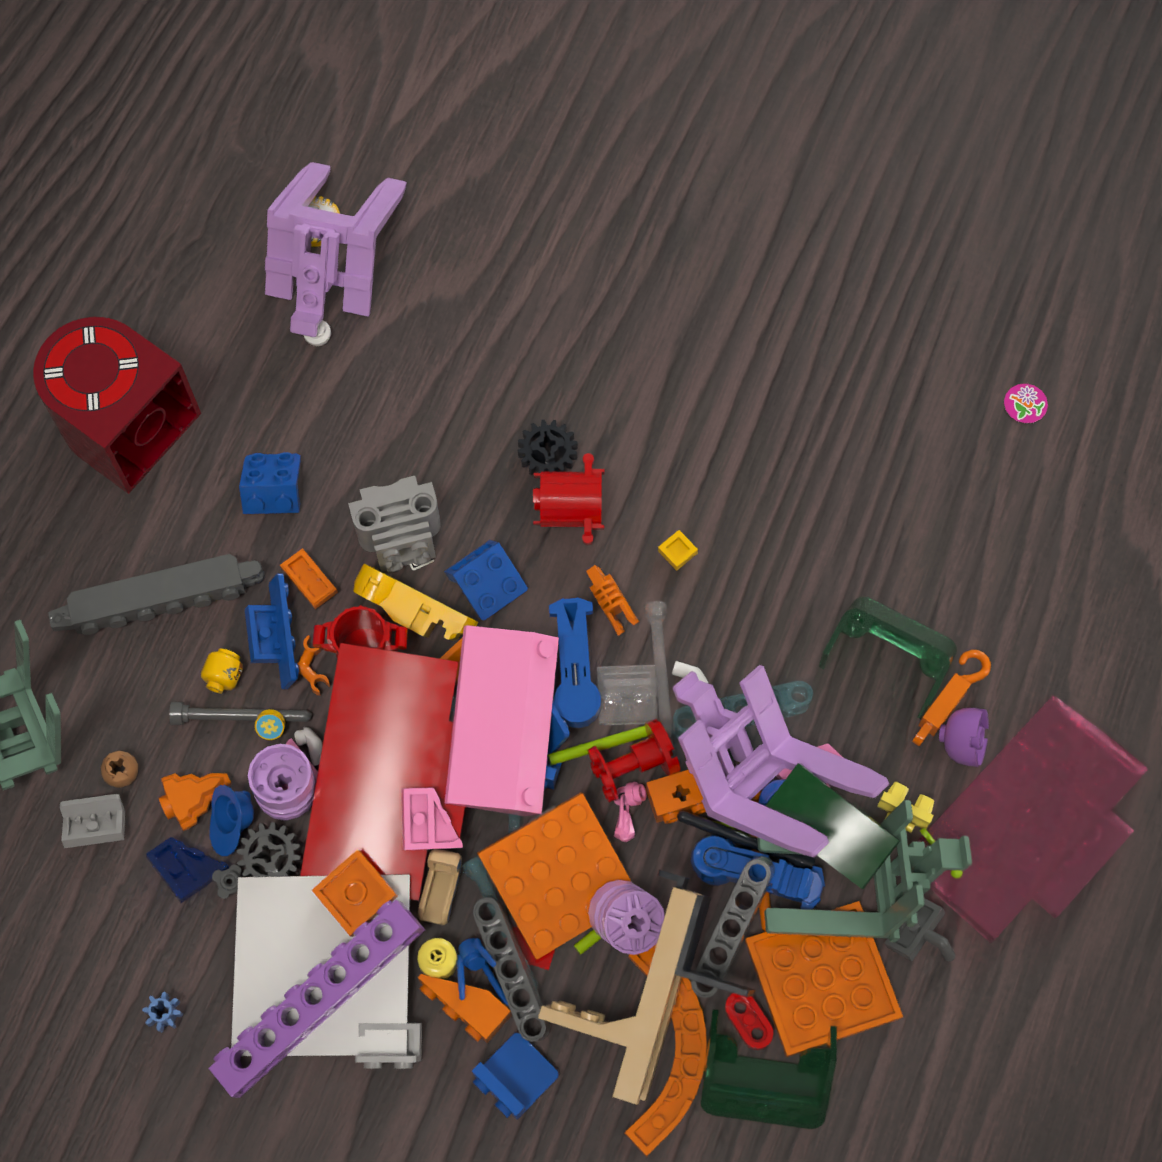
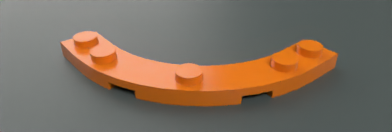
[625,944,707,1157]

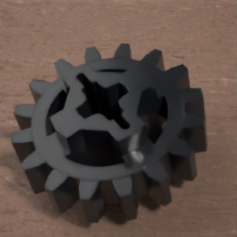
[518,420,578,479]

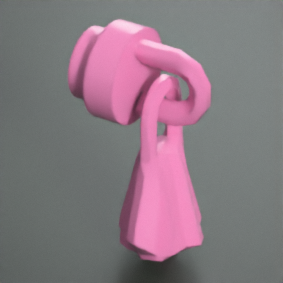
[614,782,646,842]

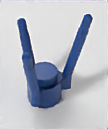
[457,938,509,1007]

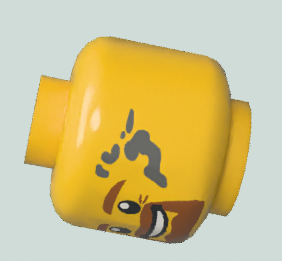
[201,648,243,694]

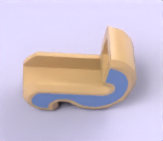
[418,849,462,926]

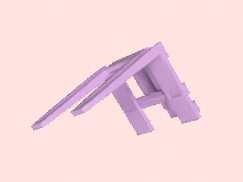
[265,162,406,337]
[673,665,889,857]

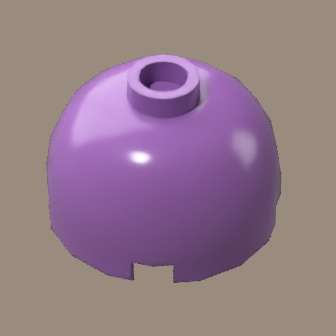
[939,708,989,767]

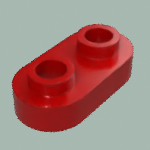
[725,993,773,1050]

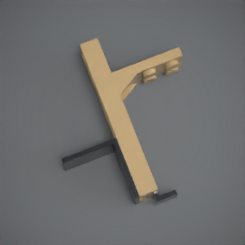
[538,870,755,1105]

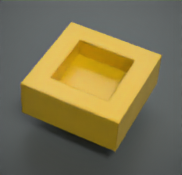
[658,530,698,571]

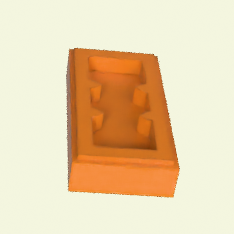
[280,548,338,609]

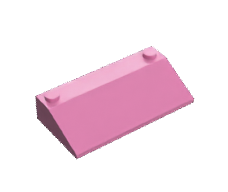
[445,626,559,816]

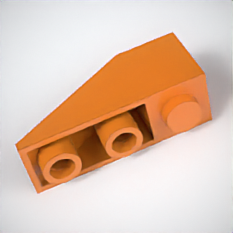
[418,974,512,1044]

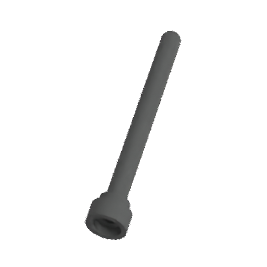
[170,702,312,725]

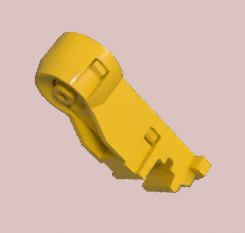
[353,563,478,641]

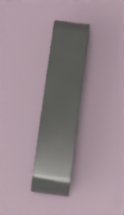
[691,856,775,998]
[473,898,551,1041]

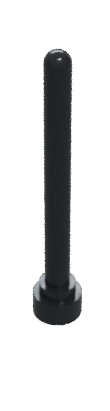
[677,811,816,870]

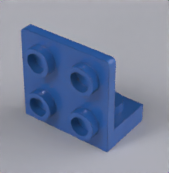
[444,540,528,620]

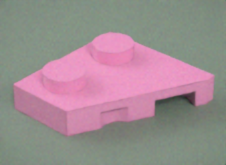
[402,788,463,850]

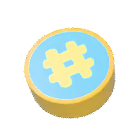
[255,709,285,740]

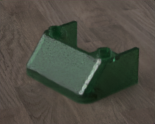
[819,597,957,719]
[701,1009,837,1129]

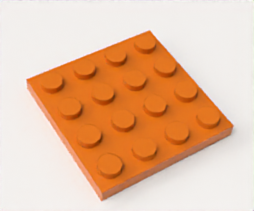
[477,792,631,959]
[745,901,903,1058]

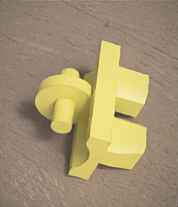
[877,782,934,833]

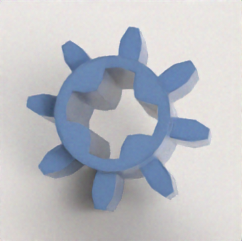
[142,992,183,1033]

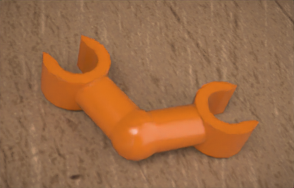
[297,635,330,696]

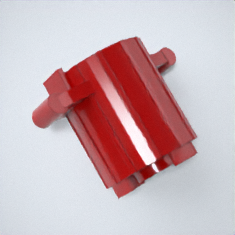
[533,453,605,546]
[313,606,408,659]

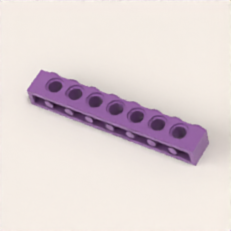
[209,900,425,1098]

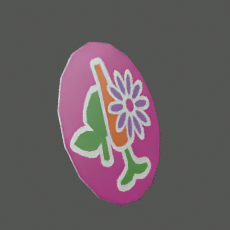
[1004,384,1048,423]

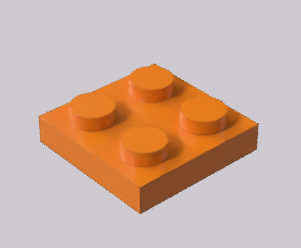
[312,849,398,937]

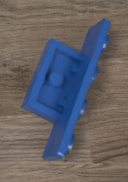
[245,573,299,689]

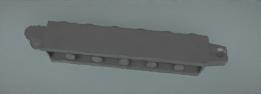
[48,554,265,635]

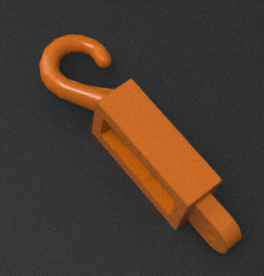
[912,650,991,747]

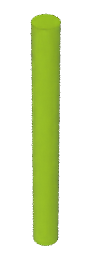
[547,725,648,766]

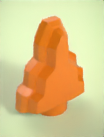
[159,773,232,831]

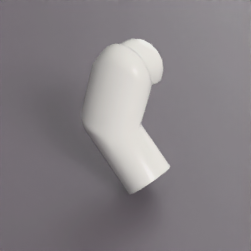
[672,661,708,683]
[294,727,323,766]

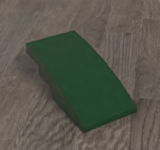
[765,763,900,889]

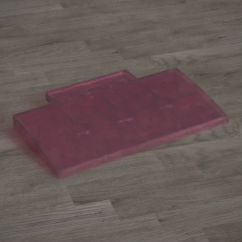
[917,695,1148,943]

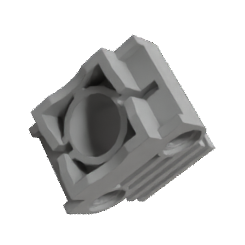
[348,476,441,572]

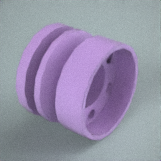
[248,744,316,820]
[588,880,665,955]

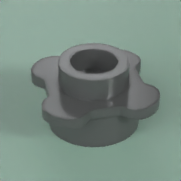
[212,865,241,899]

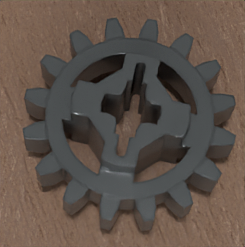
[237,822,303,877]

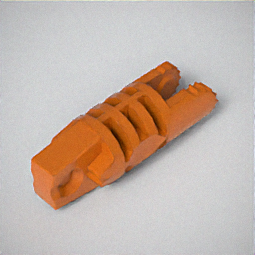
[586,565,639,635]

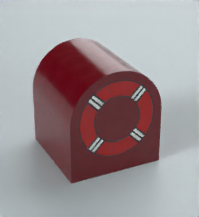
[33,317,201,494]

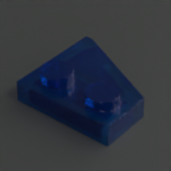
[146,837,229,903]

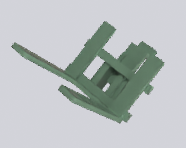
[0,620,61,791]
[757,800,972,942]

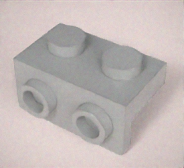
[60,794,125,848]
[355,1023,422,1069]

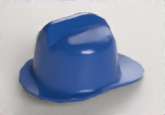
[210,785,254,856]

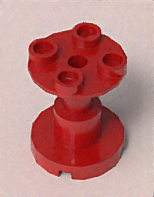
[587,718,681,802]

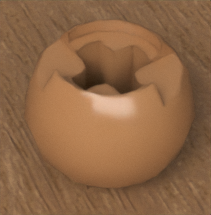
[101,751,138,788]

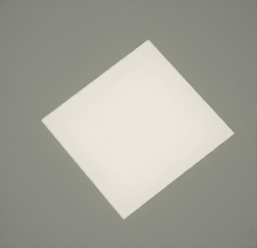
[231,875,410,1056]

